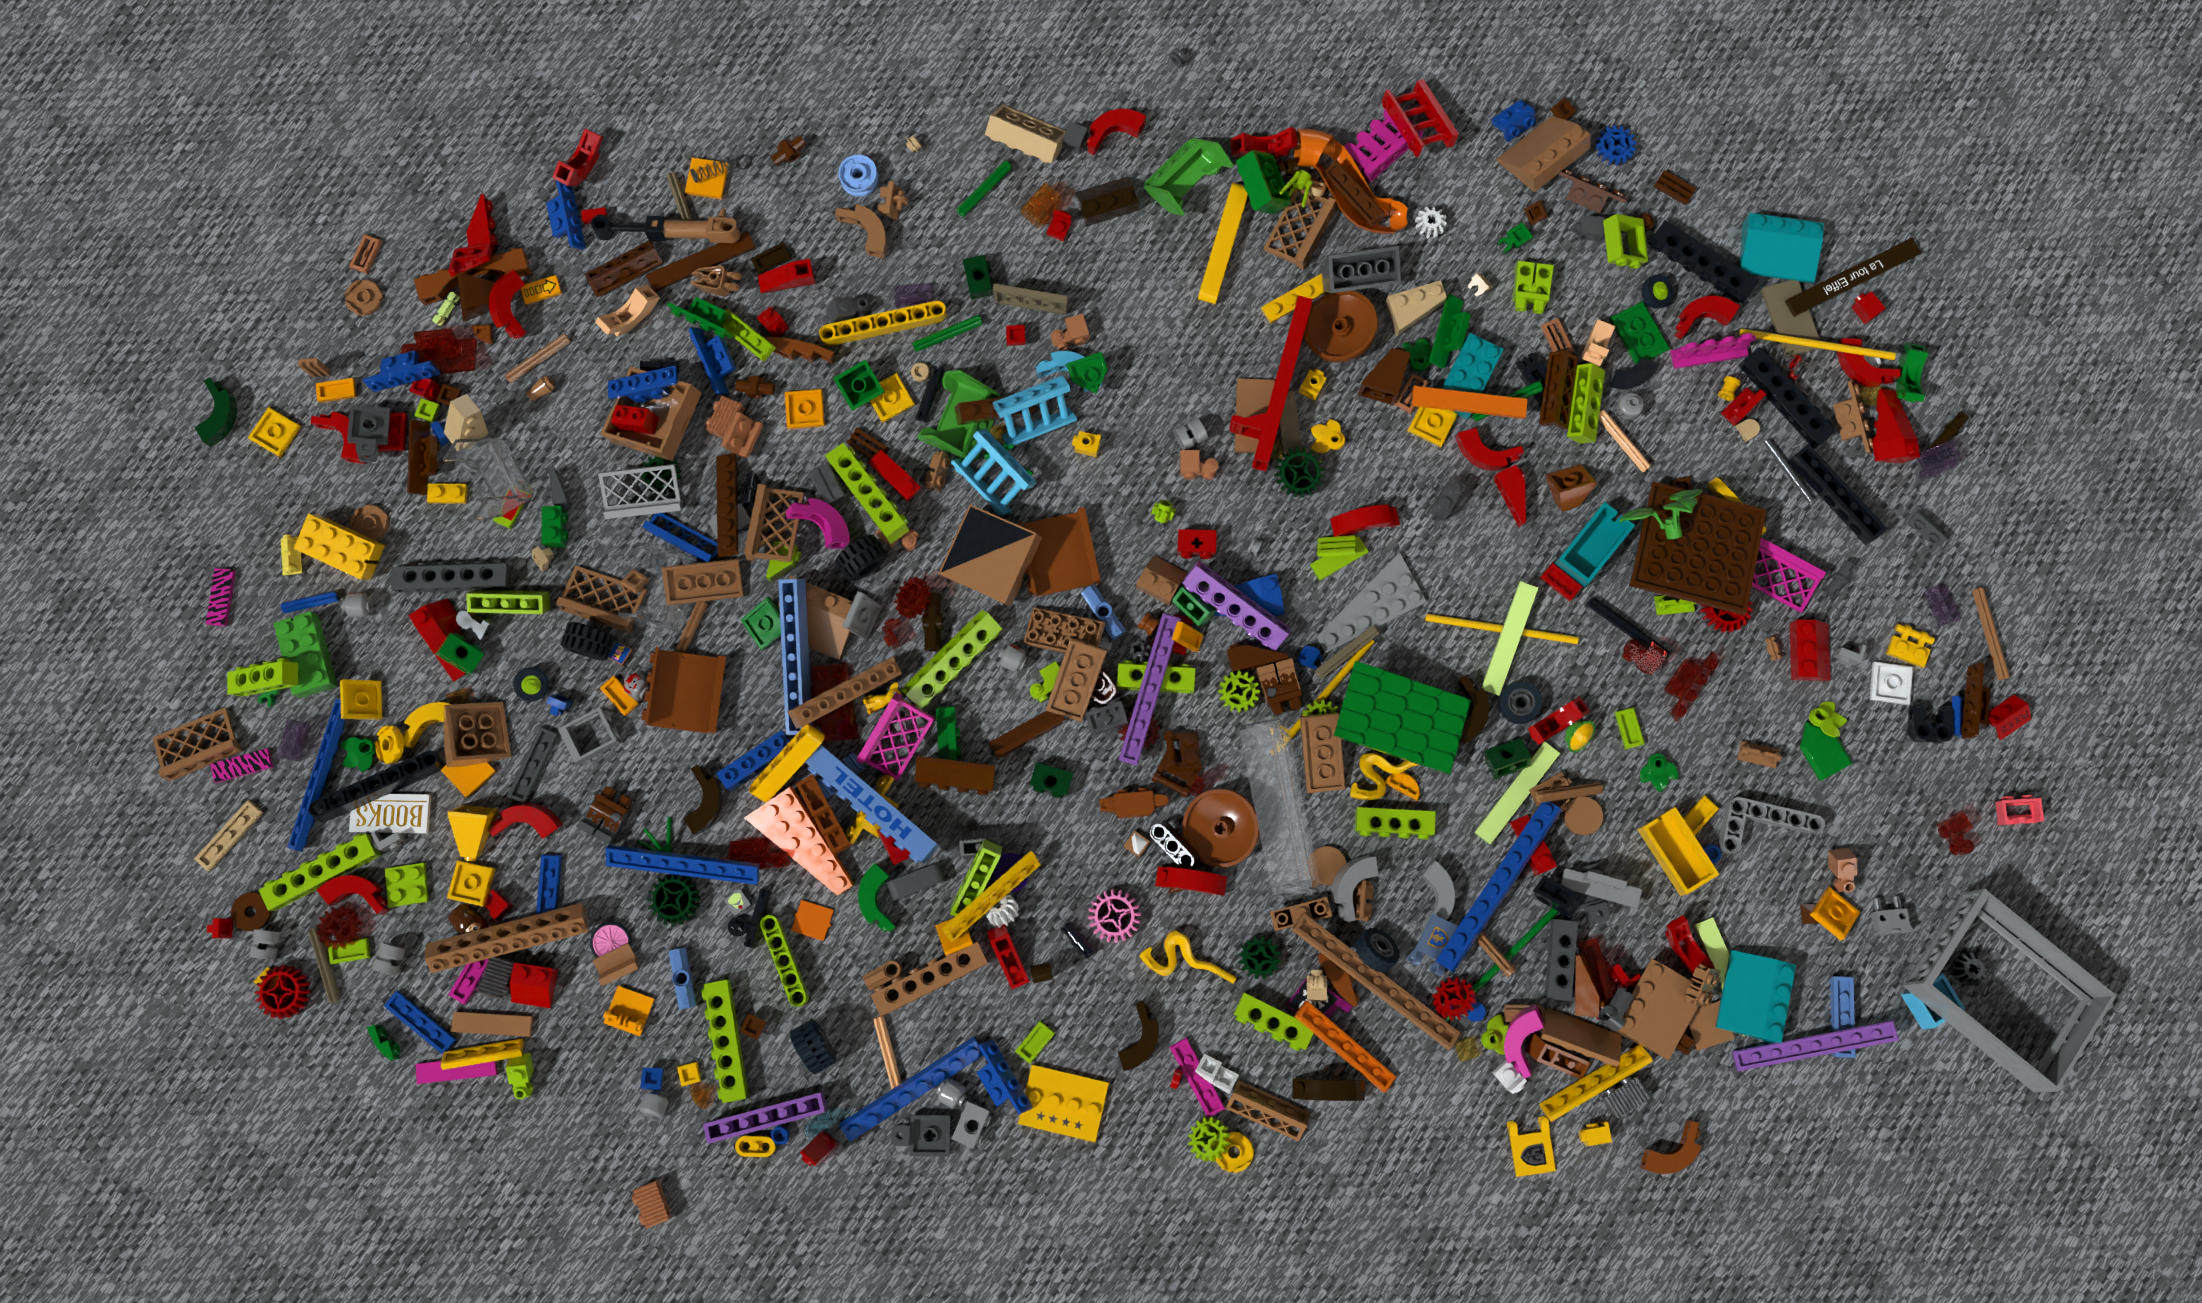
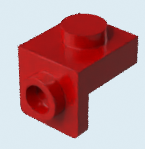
[756,306,789,337]
[1608,963,1642,989]

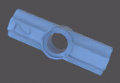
[1081,584,1126,641]
[669,947,697,1010]

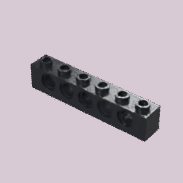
[1648,220,1759,304]
[1738,347,1836,449]
[1788,443,1888,546]

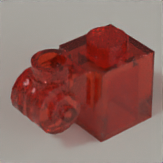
[1622,639,1668,676]
[1936,811,1974,856]

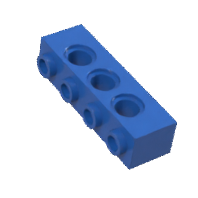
[716,730,790,792]

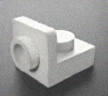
[1492,1060,1527,1094]

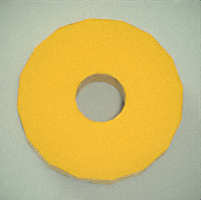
[375,725,404,764]
[1216,1132,1254,1173]

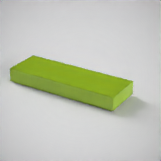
[1310,536,1369,581]

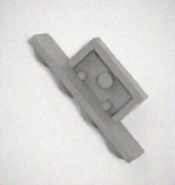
[1561,868,1642,908]

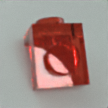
[882,618,902,650]

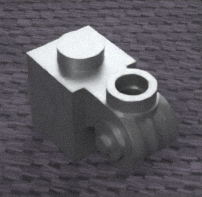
[826,297,869,323]

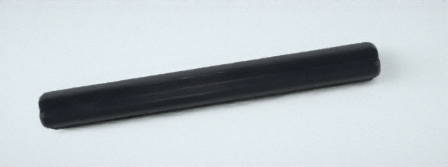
[1587,597,1670,660]

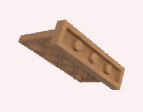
[1263,188,1337,270]
[744,484,804,562]
[556,566,647,634]
[153,708,242,781]

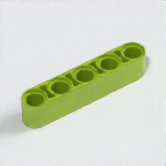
[760,915,809,1007]

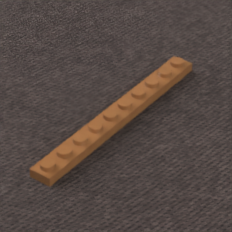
[1292,913,1460,1050]

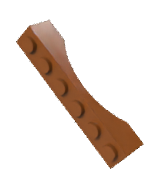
[414,248,532,305]

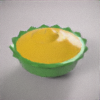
[1565,720,1596,753]

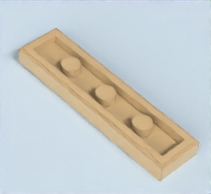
[194,800,264,872]

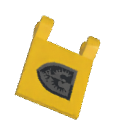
[1507,1116,1556,1177]

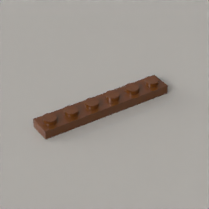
[716,453,739,557]

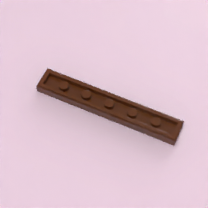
[646,231,756,292]

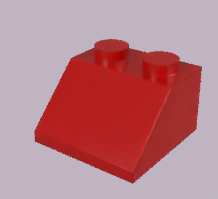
[510,963,558,1008]

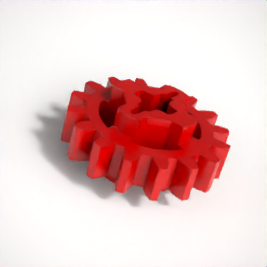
[1432,977,1477,1021]

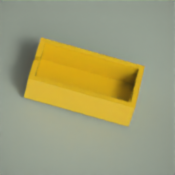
[293,514,385,580]
[1637,807,1719,896]

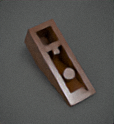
[1226,643,1289,673]

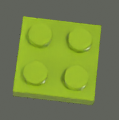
[385,863,429,908]

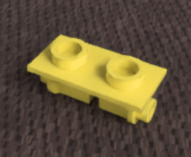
[281,535,302,576]

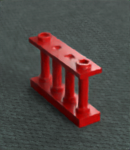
[1381,79,1459,158]

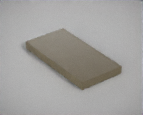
[1760,280,1820,359]
[993,284,1069,315]

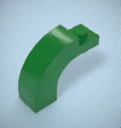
[1896,342,1928,403]
[858,863,897,933]

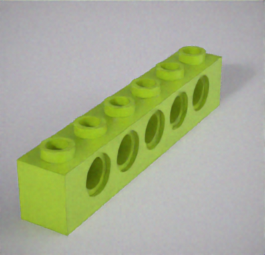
[825,443,909,544]
[900,609,1002,709]
[259,833,381,911]
[702,980,749,1103]

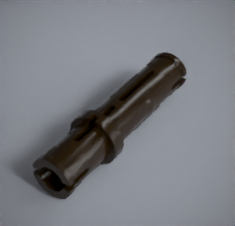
[1923,412,1969,461]

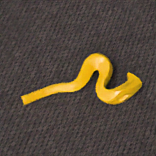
[1350,753,1418,800]
[1139,930,1237,984]

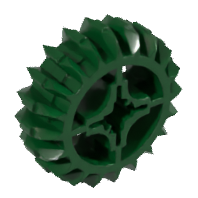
[1274,446,1326,498]
[647,874,701,926]

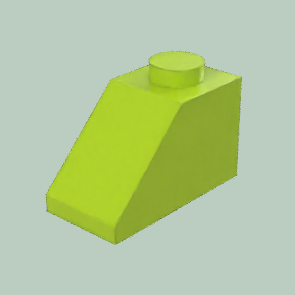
[766,541,801,582]

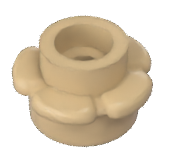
[906,135,922,152]

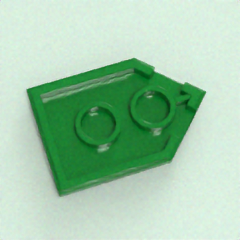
[1799,722,1854,781]

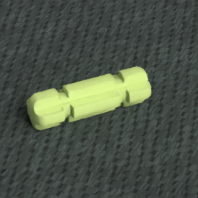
[432,292,460,326]

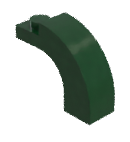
[195,377,237,447]

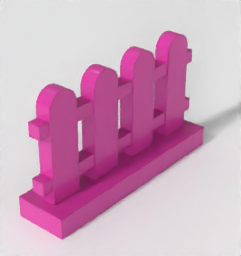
[1344,109,1423,183]
[1670,333,1756,369]

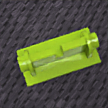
[1654,595,1697,615]

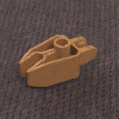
[690,265,742,297]

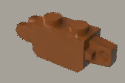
[1099,788,1169,819]

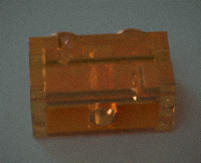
[1021,183,1062,228]

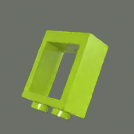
[1603,214,1648,269]

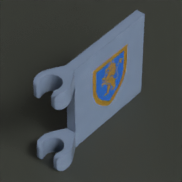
[1407,914,1458,976]

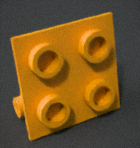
[603,986,655,1036]

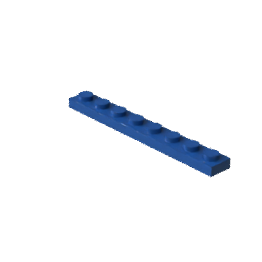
[287,699,345,852]
[605,845,759,885]
[839,1037,983,1142]

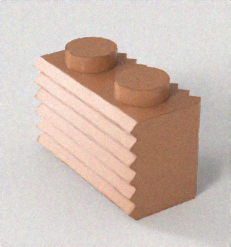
[705,396,745,439]
[632,1180,672,1229]

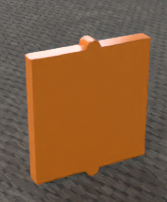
[791,900,834,941]

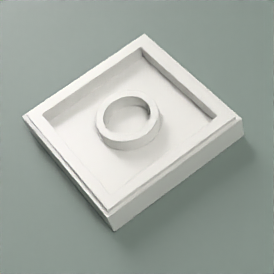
[1870,662,1913,705]

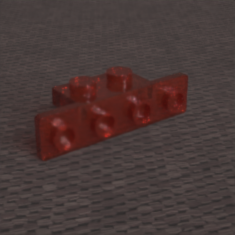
[1664,652,1719,722]
[719,838,790,870]
[1578,939,1616,1020]

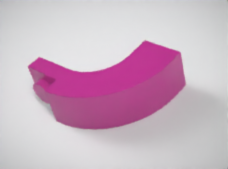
[786,498,850,549]
[1504,1004,1544,1079]

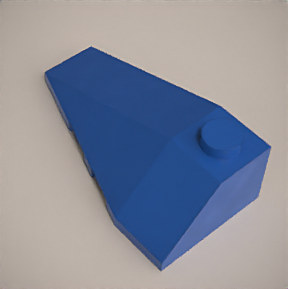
[1214,574,1285,618]

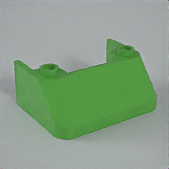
[1143,138,1234,216]

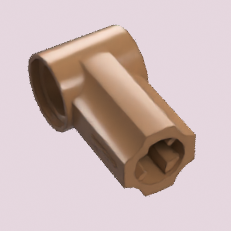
[863,961,903,991]
[1504,1004,1546,1022]

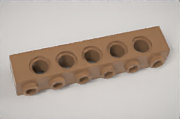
[787,657,902,729]
[871,940,989,1017]

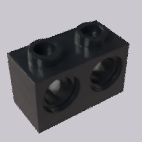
[1533,875,1581,918]

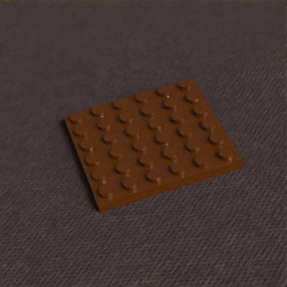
[1629,481,1767,615]

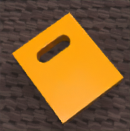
[935,918,973,956]

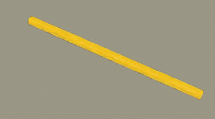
[1739,328,1896,360]
[1425,613,1579,644]
[1270,640,1375,757]

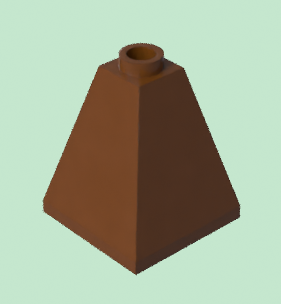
[458,273,495,322]

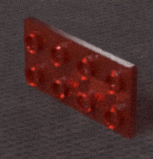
[401,329,477,374]
[811,664,859,742]

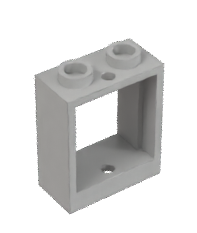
[558,707,621,765]

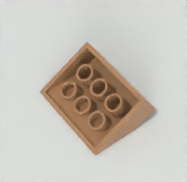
[1497,116,1590,192]
[777,576,853,661]
[1615,958,1699,1061]

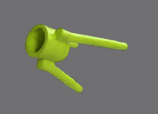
[1279,170,1313,207]

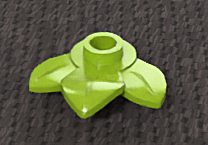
[1809,702,1847,737]
[1481,1014,1508,1055]

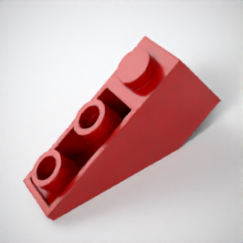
[466,194,498,252]
[758,259,816,294]
[800,1130,839,1166]

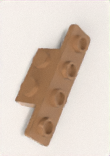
[1833,380,1873,455]

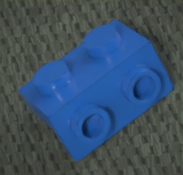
[1491,99,1536,142]

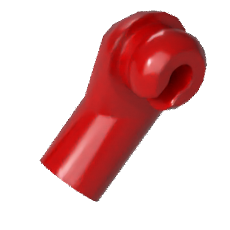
[1787,355,1802,382]

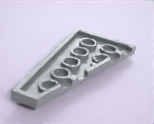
[1316,552,1427,654]

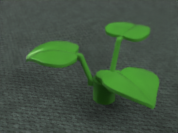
[1619,489,1702,539]

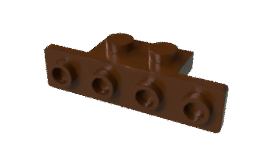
[1558,168,1627,213]
[407,420,439,496]
[1962,662,1990,740]

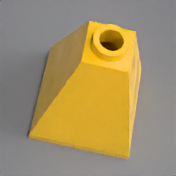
[448,805,499,861]

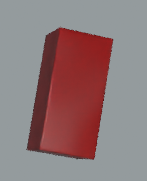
[581,207,608,225]

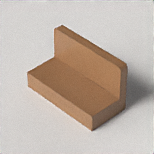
[593,943,639,986]

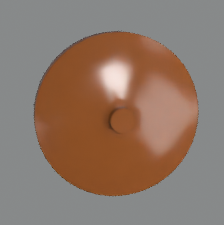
[1304,291,1379,363]
[1182,789,1260,867]

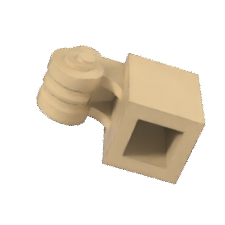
[1307,970,1327,1002]

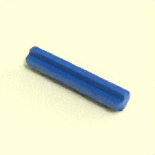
[281,591,339,613]

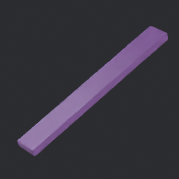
[1119,613,1181,766]
[1732,1021,1899,1071]

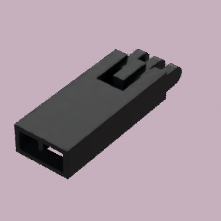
[1516,353,1565,417]

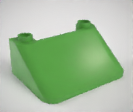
[917,370,1001,460]

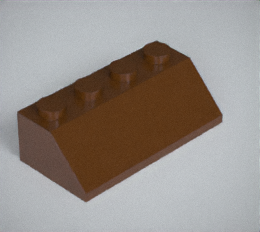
[915,756,996,796]

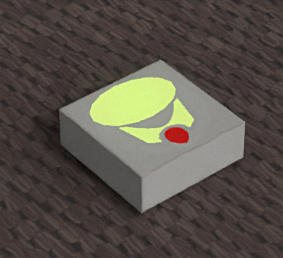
[724,889,752,916]

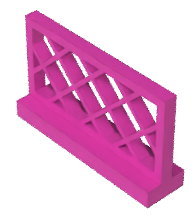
[1752,538,1826,613]
[856,692,935,781]

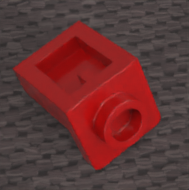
[1046,210,1072,242]
[409,378,442,403]

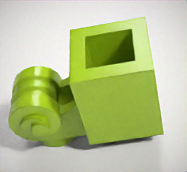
[1030,661,1060,703]
[505,1053,534,1099]

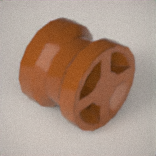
[1138,612,1161,636]

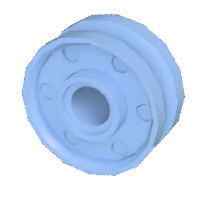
[839,154,879,197]

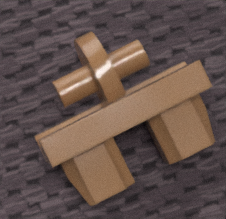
[877,181,909,220]

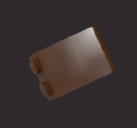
[1358,347,1410,406]

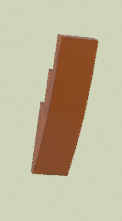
[764,337,836,364]
[796,775,851,855]

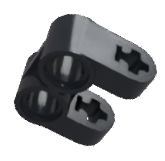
[1908,703,1954,744]

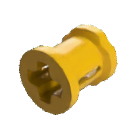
[1718,376,1741,401]

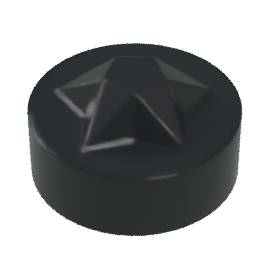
[728,917,748,937]

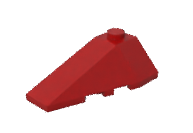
[1872,389,1920,463]
[408,598,466,682]

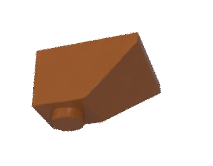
[1545,464,1596,511]

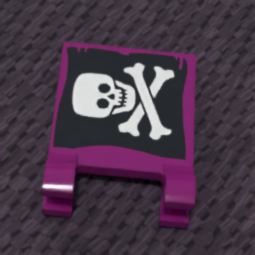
[1286,974,1352,1018]

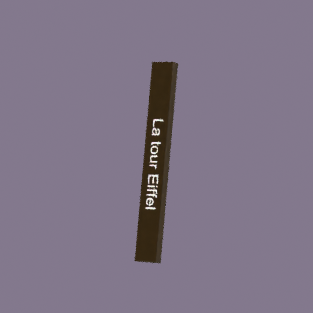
[1785,238,1921,317]

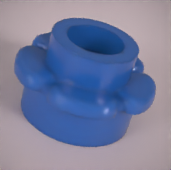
[770,1125,790,1145]

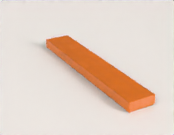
[1411,386,1528,419]
[1294,1000,1397,1093]

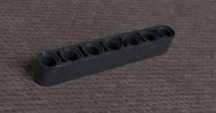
[309,750,444,822]

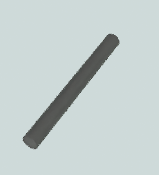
[1763,438,1815,503]

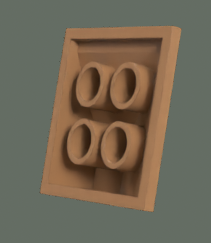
[444,702,511,767]

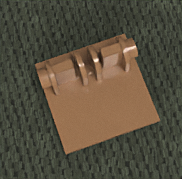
[1684,964,1721,1007]

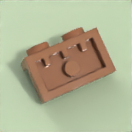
[721,412,763,458]

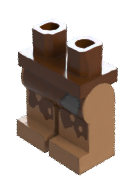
[1256,658,1302,716]

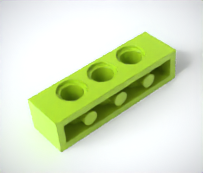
[1567,363,1605,444]
[466,590,550,614]
[227,658,298,697]
[1117,661,1195,694]
[1354,807,1436,840]
[950,839,1002,916]
[1233,993,1314,1052]

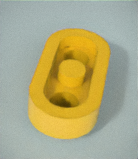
[735,1136,776,1157]

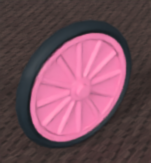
[590,922,632,958]

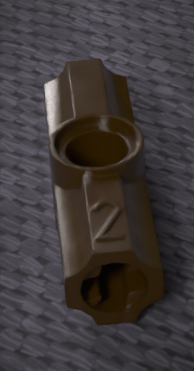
[922,592,943,652]

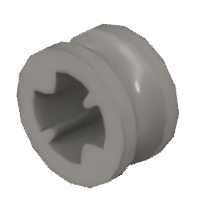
[1247,537,1263,556]

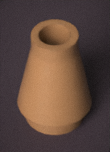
[526,375,556,401]

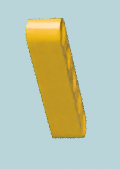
[749,724,825,803]

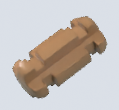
[1765,637,1782,661]

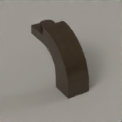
[1457,675,1489,746]
[683,765,722,836]
[1118,1001,1159,1071]
[1292,1078,1365,1101]

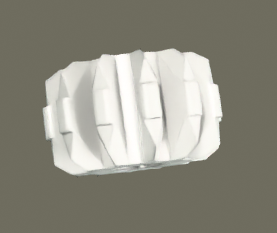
[1415,206,1447,239]
[986,895,1019,928]

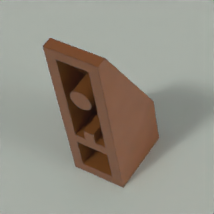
[1575,954,1607,1017]
[1525,1033,1591,1079]

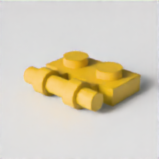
[1886,624,1935,668]

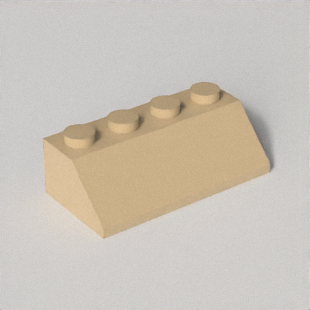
[985,104,1066,163]

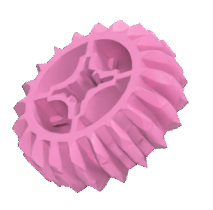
[1088,889,1141,943]

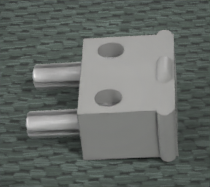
[1871,896,1913,937]

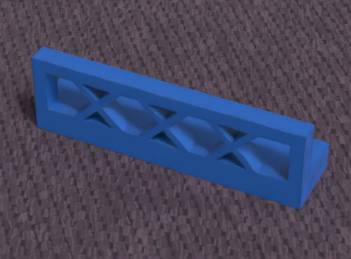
[642,513,718,562]

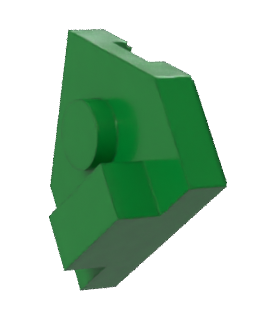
[1066,351,1108,394]

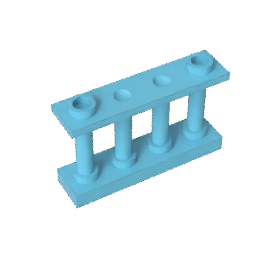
[992,375,1077,446]
[951,428,1037,517]

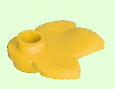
[1311,419,1345,453]

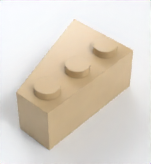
[1385,280,1447,337]
[444,394,489,450]

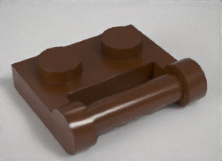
[1164,731,1202,771]
[1151,750,1199,798]

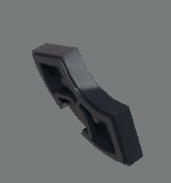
[1610,357,1659,389]

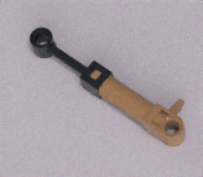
[591,208,741,243]

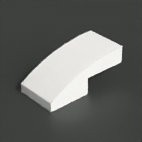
[1195,1054,1239,1094]

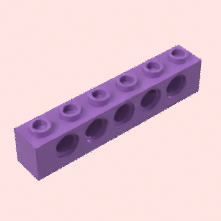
[1183,560,1290,651]
[703,1092,828,1144]

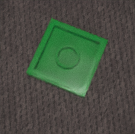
[741,597,781,651]

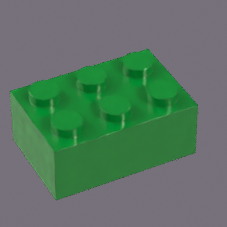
[1236,150,1292,214]

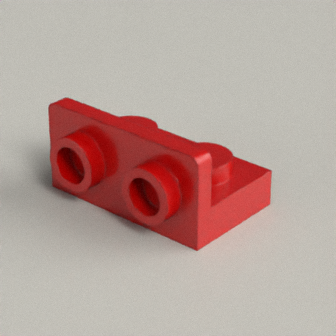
[1721,388,1766,426]

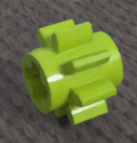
[1151,500,1176,523]

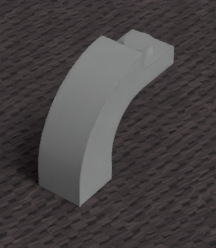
[1331,855,1379,922]
[1418,861,1455,931]

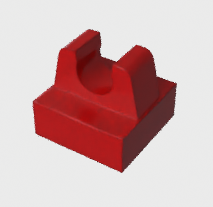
[1006,325,1026,346]
[207,918,233,939]

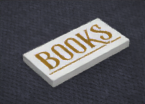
[349,793,431,834]

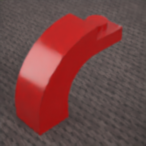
[1086,109,1146,155]
[1230,127,1297,159]
[552,128,603,186]
[489,269,526,339]
[1674,296,1740,340]
[1837,338,1900,388]
[310,411,367,464]
[1455,428,1524,471]
[1330,505,1400,537]
[1528,696,1590,745]
[488,803,563,839]
[1155,867,1227,896]
[317,875,389,915]
[1665,915,1715,985]

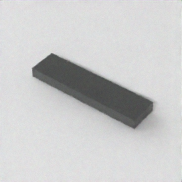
[507,726,559,803]

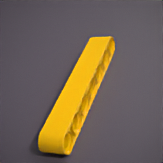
[1198,182,1248,305]
[819,301,947,346]

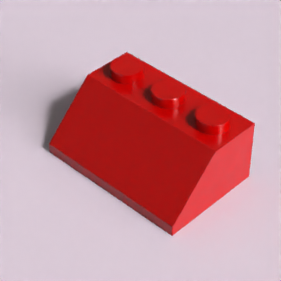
[1789,620,1831,681]

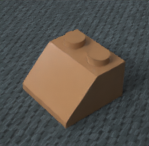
[1136,555,1187,606]

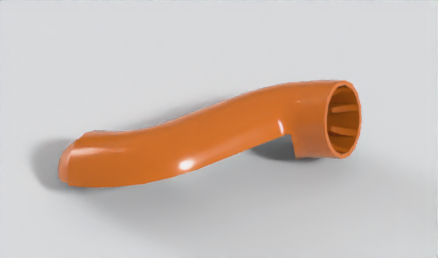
[1294,129,1408,234]

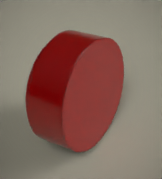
[1170,1068,1183,1089]

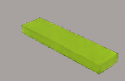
[721,309,776,362]

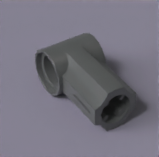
[1598,988,1634,1031]

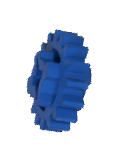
[1595,125,1637,166]

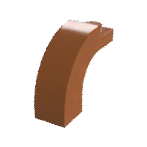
[1640,1120,1702,1174]

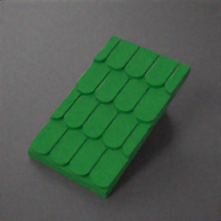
[1334,661,1471,775]

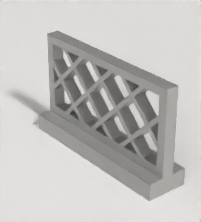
[598,464,683,519]

